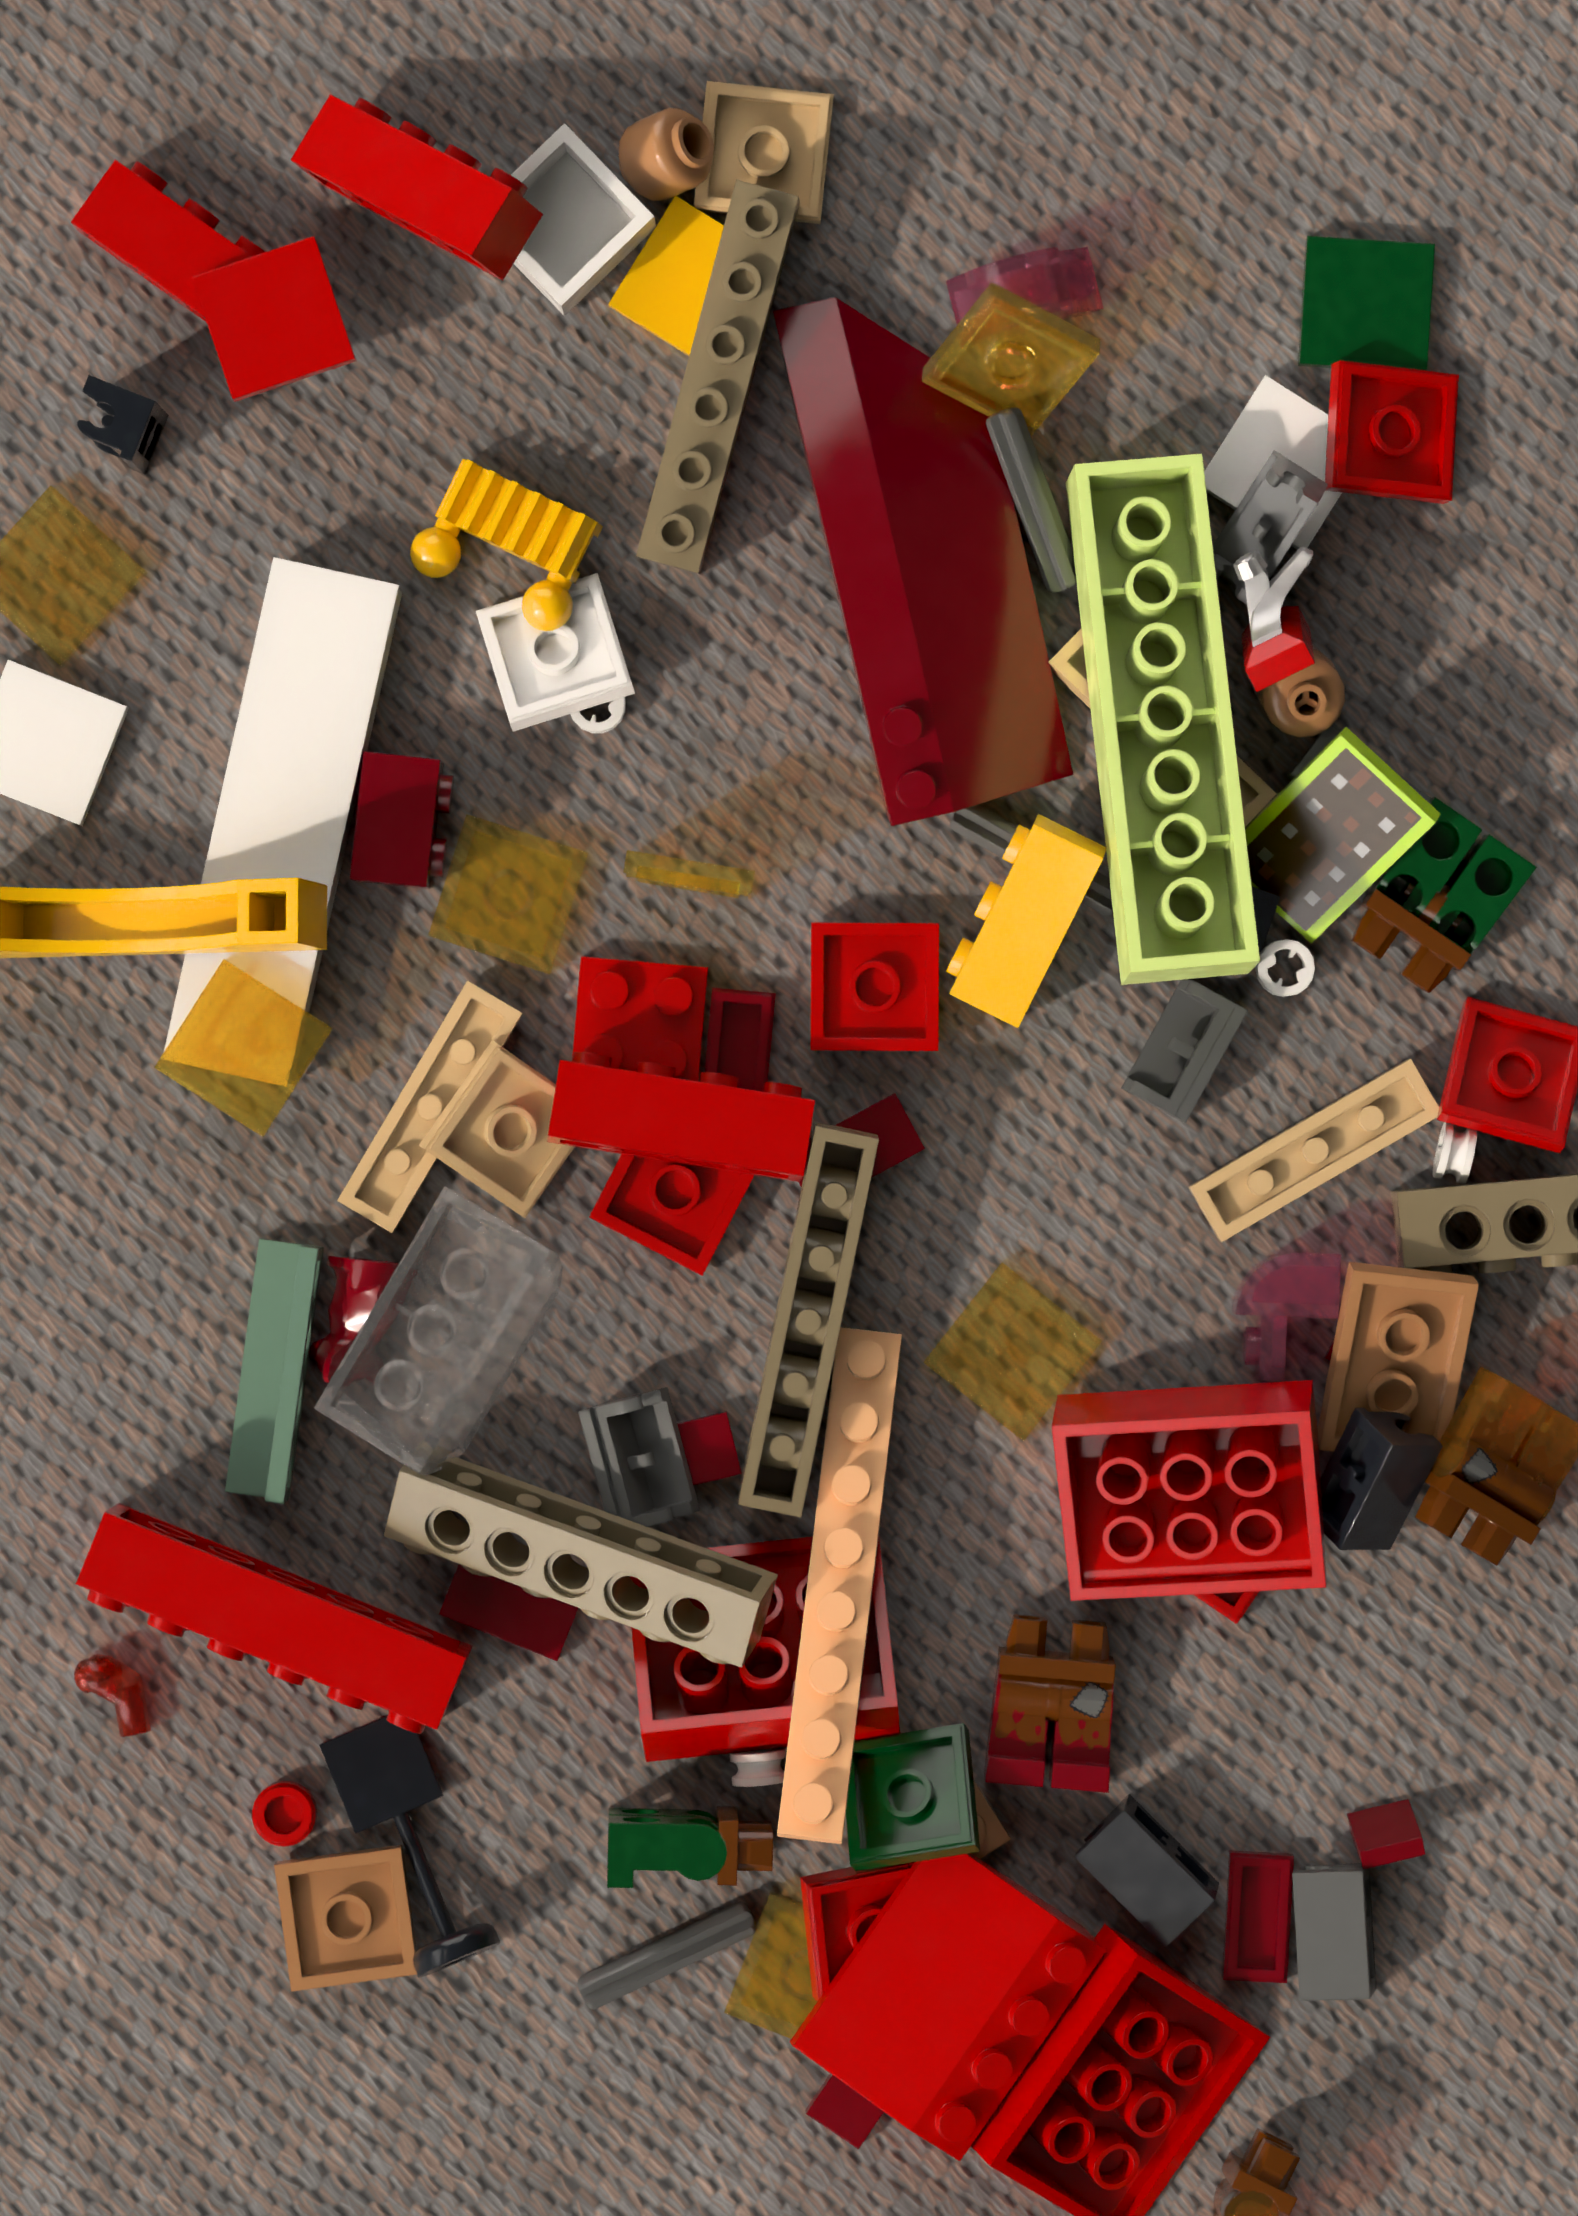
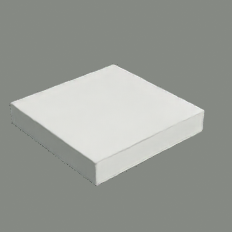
[1204,375,1342,550]
[476,573,635,732]
[0,660,129,826]

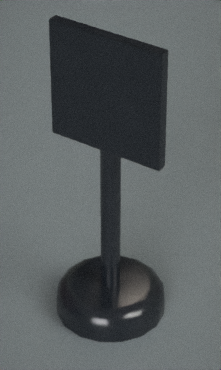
[319,1716,501,1978]

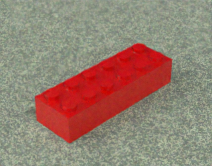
[76,1503,473,1734]

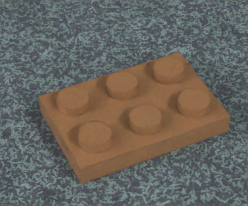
[1317,1262,1479,1464]

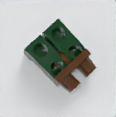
[1351,797,1537,993]
[607,1806,773,1888]

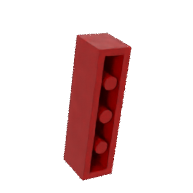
[290,94,543,281]
[71,159,265,323]
[547,1052,815,1182]

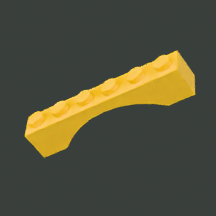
[0,878,327,958]

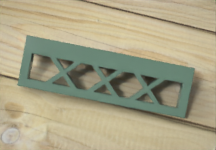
[225,1238,324,1504]

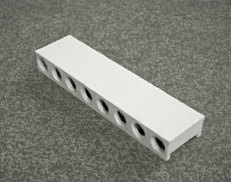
[162,557,402,1087]

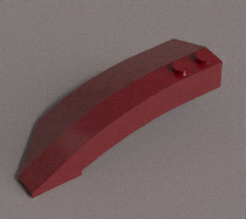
[773,296,1074,826]

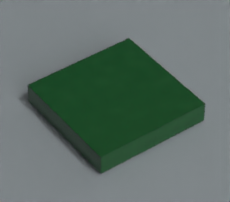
[1298,236,1435,371]
[846,1723,980,1871]

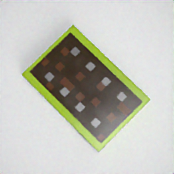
[1245,727,1441,943]

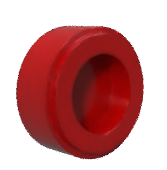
[252,1781,317,1847]

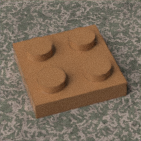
[274,1845,417,1992]

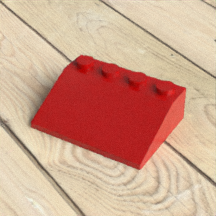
[1052,1380,1327,1601]
[629,1537,900,1762]
[790,1853,1107,2161]
[971,1924,1270,2216]

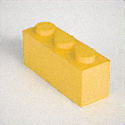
[946,814,1106,1028]

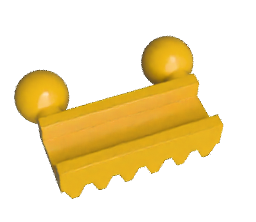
[410,459,603,631]

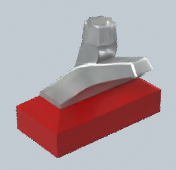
[1233,546,1315,692]

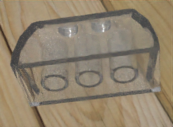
[314,1186,563,1476]

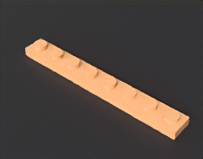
[777,1327,902,1844]

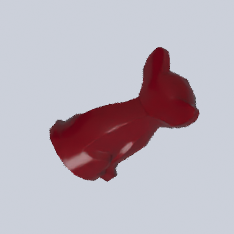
[309,1256,410,1386]

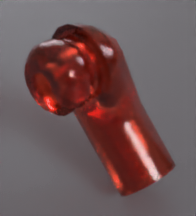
[74,1654,151,1737]

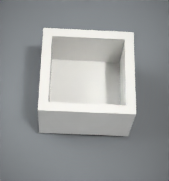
[511,123,656,316]

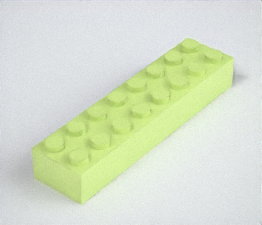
[1065,454,1260,985]

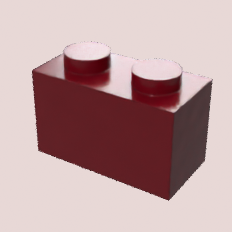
[350,751,454,889]

